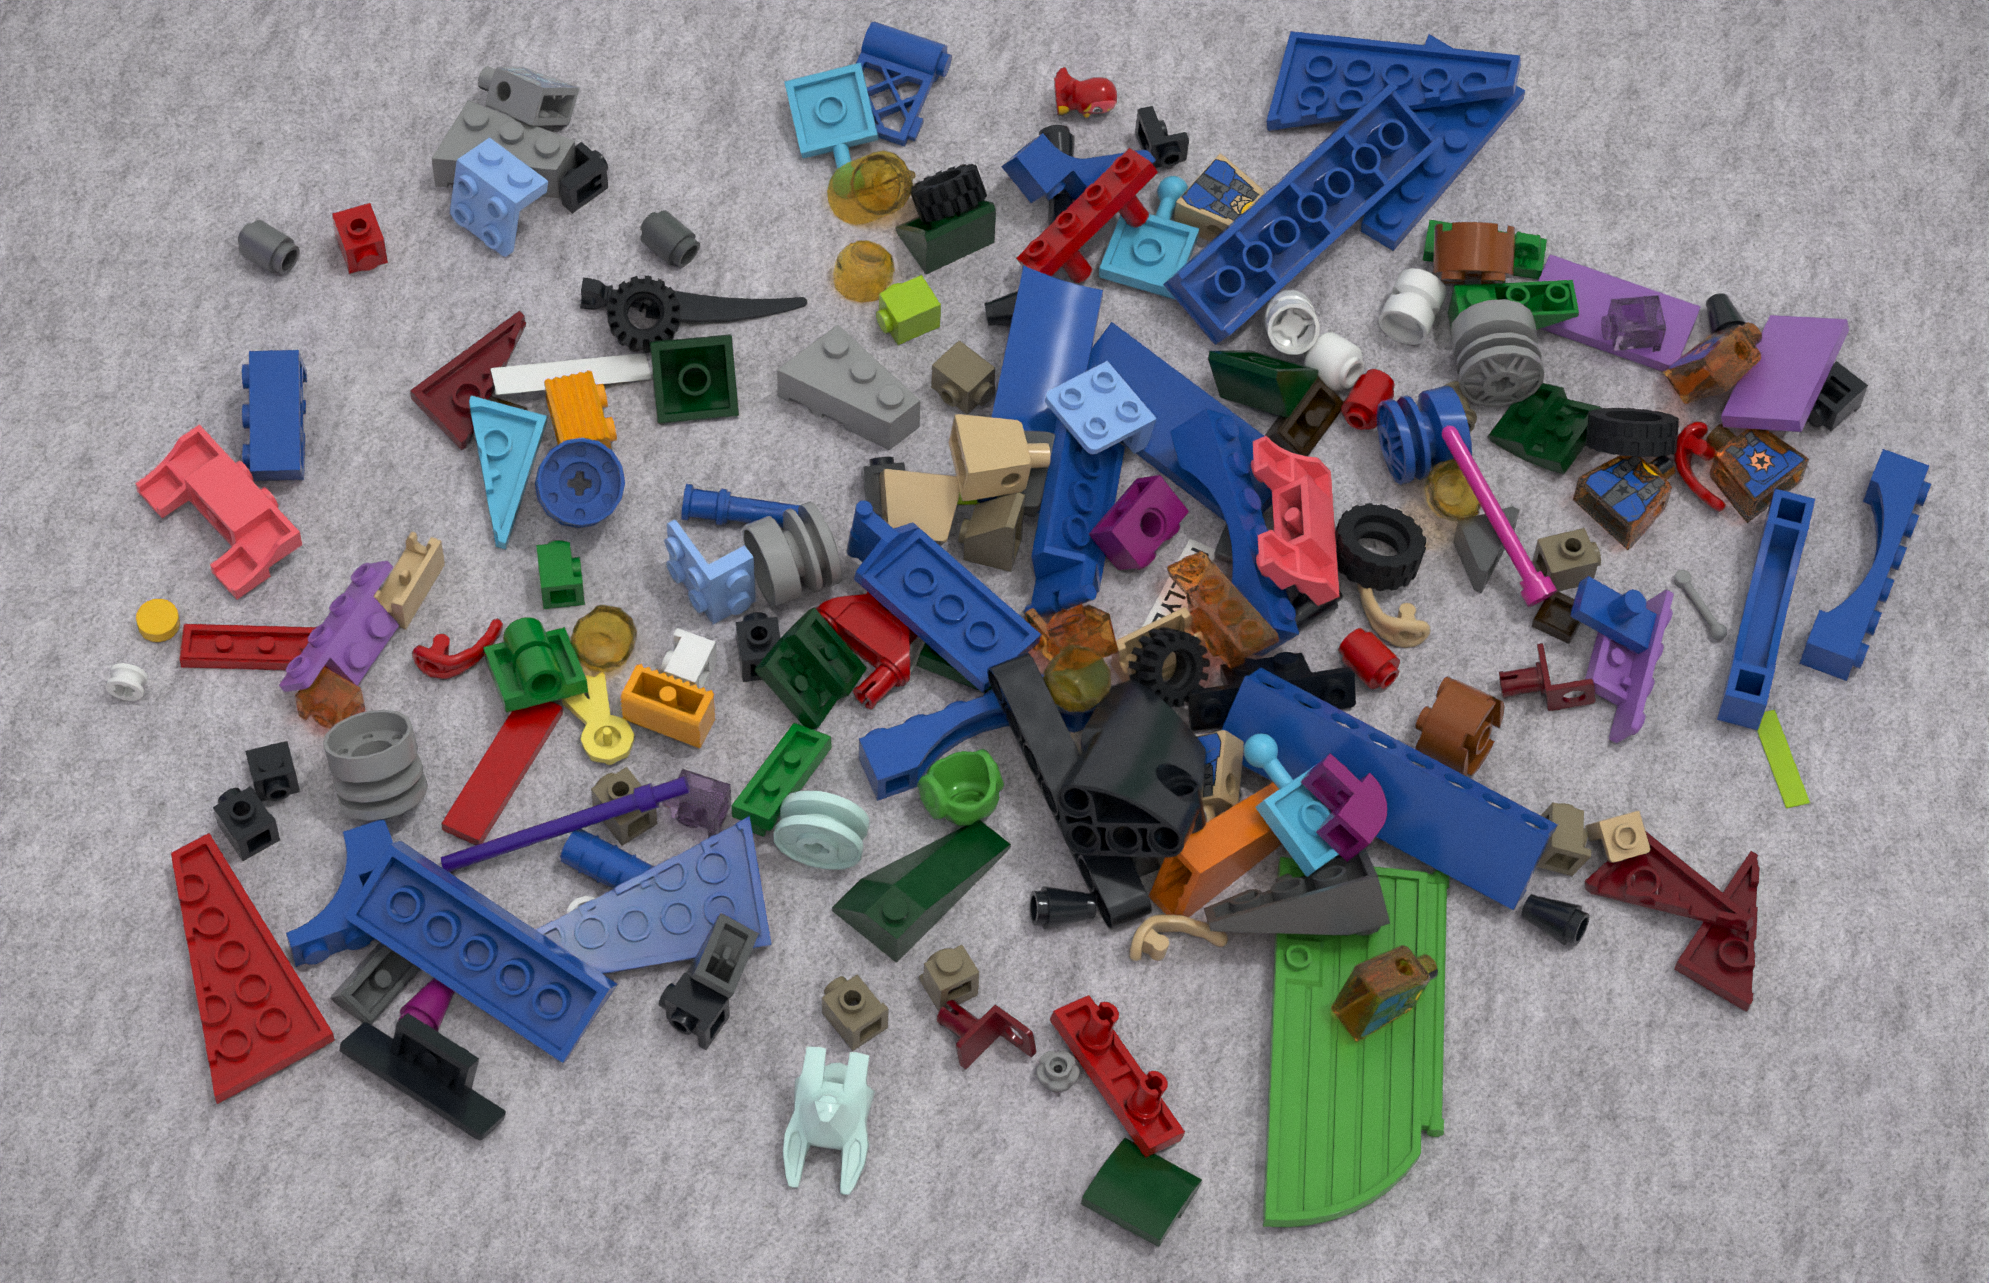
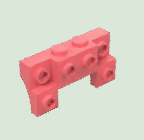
[135,424,302,600]
[1251,436,1340,606]

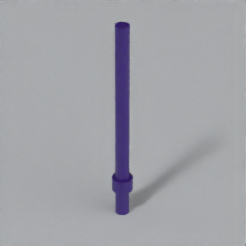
[441,776,690,872]

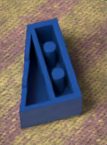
[242,350,307,481]

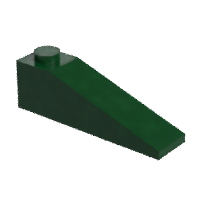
[832,820,1011,963]

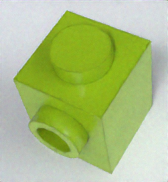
[876,275,941,345]

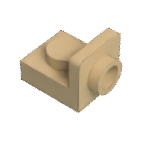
[1585,811,1650,863]

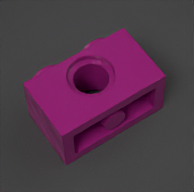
[1089,475,1189,570]

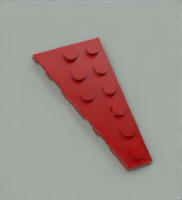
[171,833,335,1104]

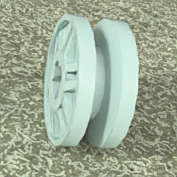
[774,791,869,870]

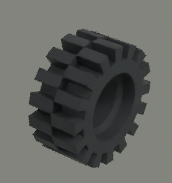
[909,164,987,222]
[607,275,680,353]
[1128,627,1210,707]

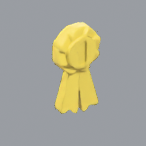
[562,672,634,765]

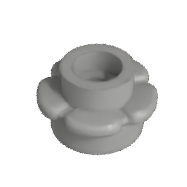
[1036,1050,1080,1092]

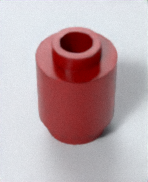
[1341,369,1395,430]
[1338,628,1400,689]

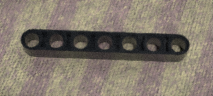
[987,652,1152,930]

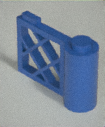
[856,21,952,147]

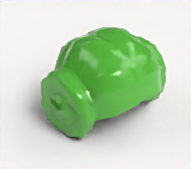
[917,749,1004,826]

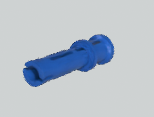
[681,484,800,528]

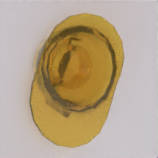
[827,150,916,225]

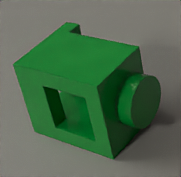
[536,540,585,609]

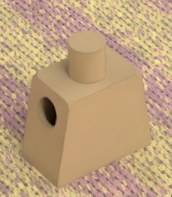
[948,414,1050,501]
[880,469,960,545]

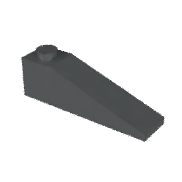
[1203,848,1390,936]

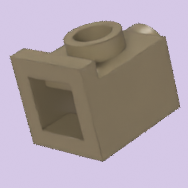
[1534,802,1591,876]
[919,945,979,1012]
[822,974,889,1051]

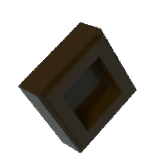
[1532,591,1581,644]

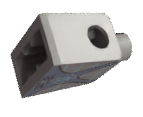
[478,66,580,126]

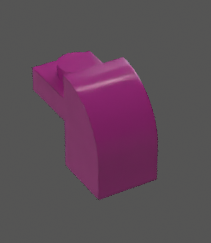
[1300,753,1387,862]

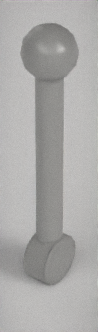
[1674,570,1727,640]

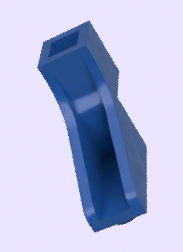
[1001,133,1156,203]

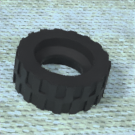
[1586,408,1679,457]
[1335,503,1426,591]

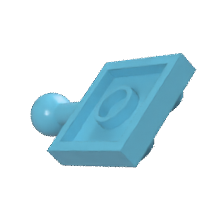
[784,63,879,198]
[1099,176,1199,300]
[1244,733,1339,877]

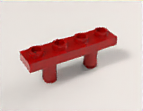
[1016,148,1158,283]
[1050,995,1185,1158]

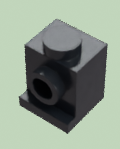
[1807,361,1868,431]
[736,612,780,682]
[213,786,280,861]
[658,973,730,1050]

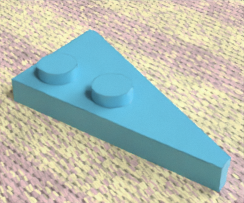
[469,396,547,550]

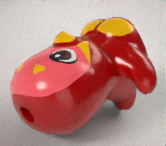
[1054,67,1117,118]

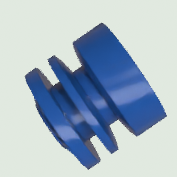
[1377,385,1472,485]
[535,438,625,528]

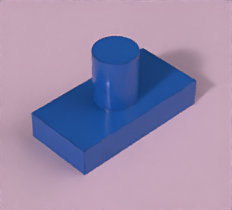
[1570,576,1657,654]

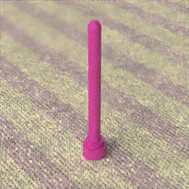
[1442,426,1557,607]

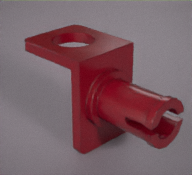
[1499,643,1596,711]
[937,1000,1037,1069]

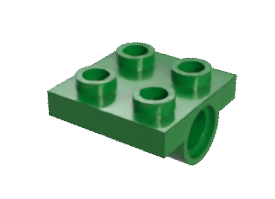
[483,617,588,713]

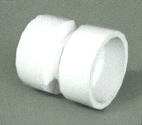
[1378,268,1447,345]
[1263,290,1320,354]

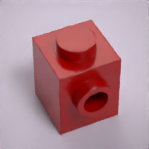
[332,203,388,274]

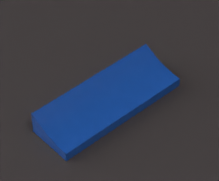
[977,266,1103,514]
[1088,322,1273,522]
[344,841,618,1063]

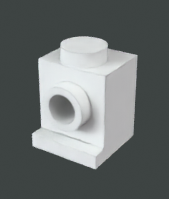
[660,628,717,689]

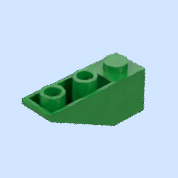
[1447,280,1579,331]

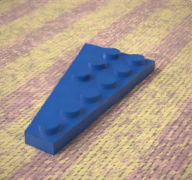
[1361,34,1525,251]

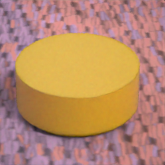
[136,599,180,642]

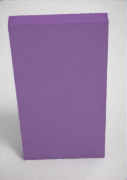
[1538,254,1701,375]
[1721,315,1849,432]

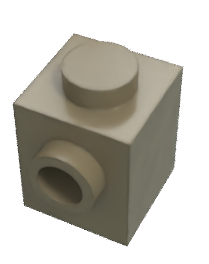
[931,340,996,415]
[1533,528,1601,592]
[591,767,657,846]

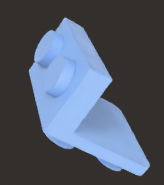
[450,138,548,257]
[1045,361,1156,454]
[664,519,756,624]

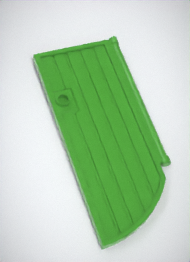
[1263,857,1450,1227]

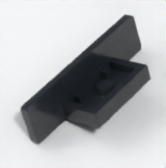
[1188,652,1356,731]
[339,1013,506,1140]

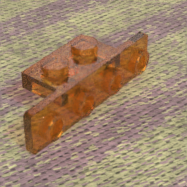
[1167,551,1279,669]

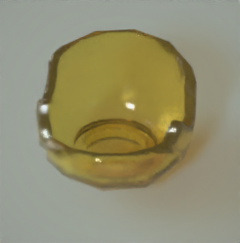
[833,240,895,303]
[1424,459,1481,522]
[571,605,637,672]
[1043,644,1112,712]

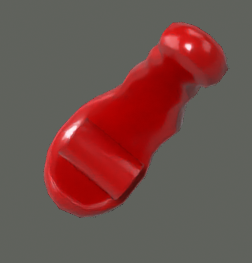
[1674,422,1726,512]
[412,618,504,679]

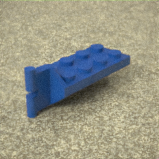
[1024,417,1125,621]
[846,501,1042,693]

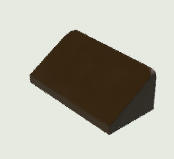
[1264,376,1344,456]

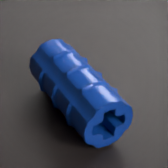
[560,829,654,889]

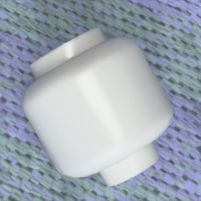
[1303,332,1364,392]

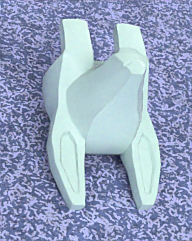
[783,1047,875,1195]

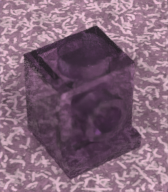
[1601,295,1666,352]
[662,769,731,838]

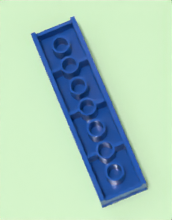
[1163,81,1444,345]
[1221,667,1558,910]

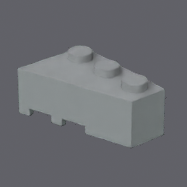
[432,100,577,198]
[777,325,920,450]

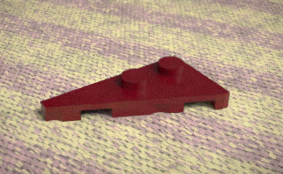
[410,311,526,450]
[1585,831,1754,932]
[1674,851,1760,1012]

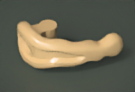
[1357,583,1431,648]
[1129,914,1228,961]

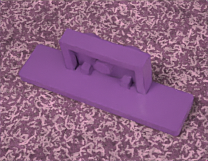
[279,561,399,692]
[1585,589,1674,743]

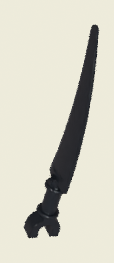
[580,277,807,322]

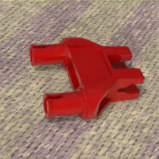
[816,592,918,709]

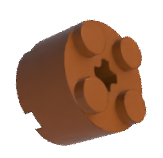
[1433,222,1515,286]
[1415,676,1505,776]

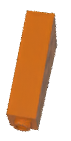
[1148,782,1282,917]

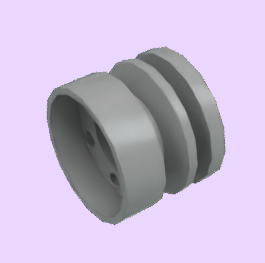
[1450,299,1545,407]
[742,501,842,608]
[323,709,428,821]

